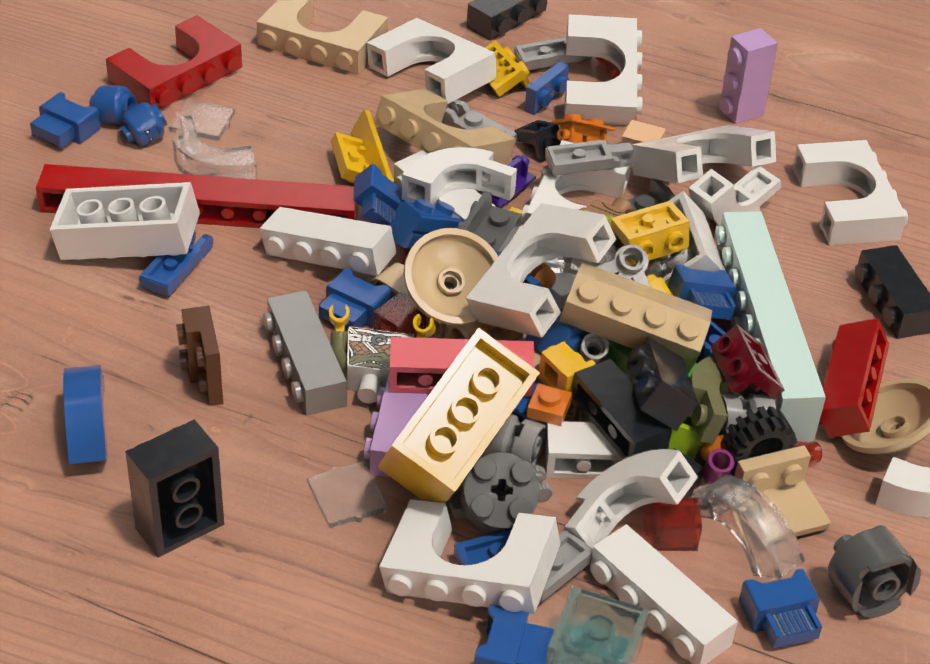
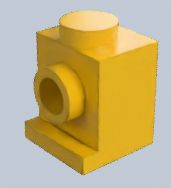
[539,341,596,392]

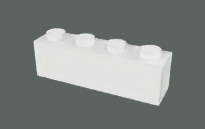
[260,207,396,276]
[590,524,738,664]

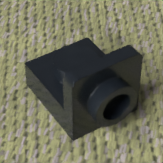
[515,120,561,161]

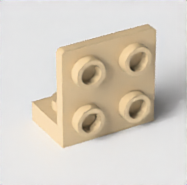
[731,445,831,544]

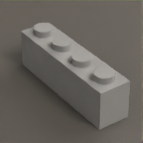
[263,290,347,415]

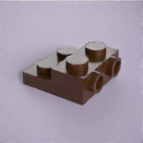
[176,305,224,406]

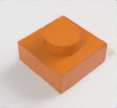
[527,383,572,426]

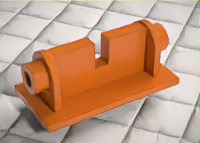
[551,114,615,144]

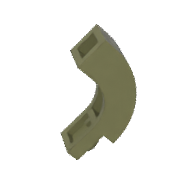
[688,355,759,444]

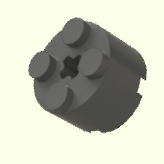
[458,452,540,534]
[828,525,921,618]

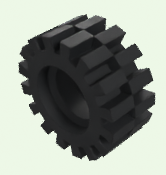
[724,406,797,466]

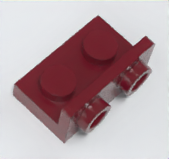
[711,324,785,399]

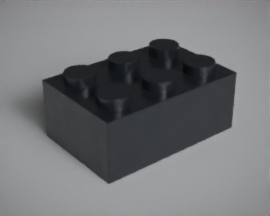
[125,419,225,558]

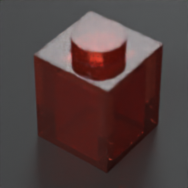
[374,291,426,338]
[643,498,702,551]

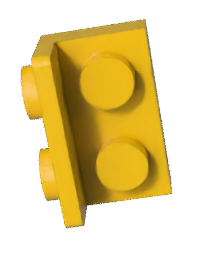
[485,40,531,97]
[611,200,690,266]

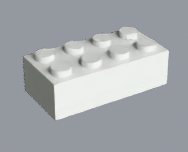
[50,182,200,260]

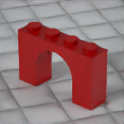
[106,15,242,109]

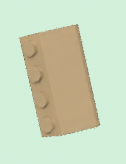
[560,262,712,370]

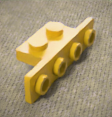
[330,109,394,183]

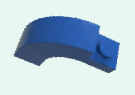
[63,365,108,464]

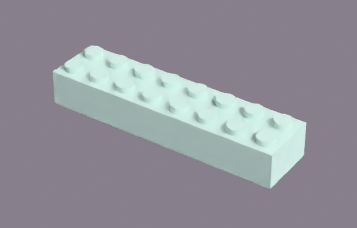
[715,211,826,447]

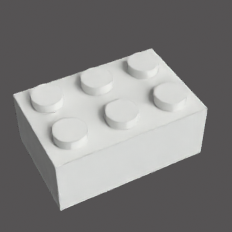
[645,191,726,285]

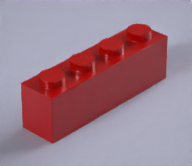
[819,318,889,438]

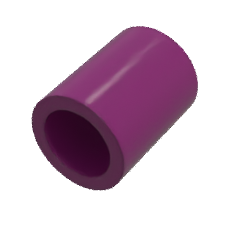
[702,449,734,487]

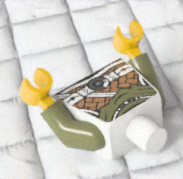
[329,305,436,403]

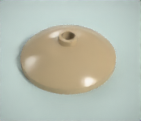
[403,228,498,326]
[841,378,930,455]

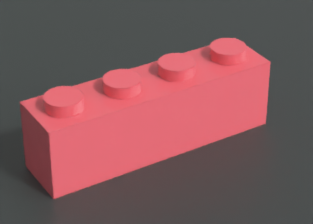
[389,337,535,397]

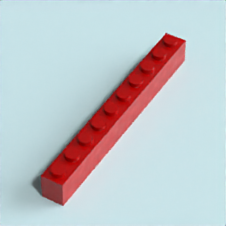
[36,164,359,228]

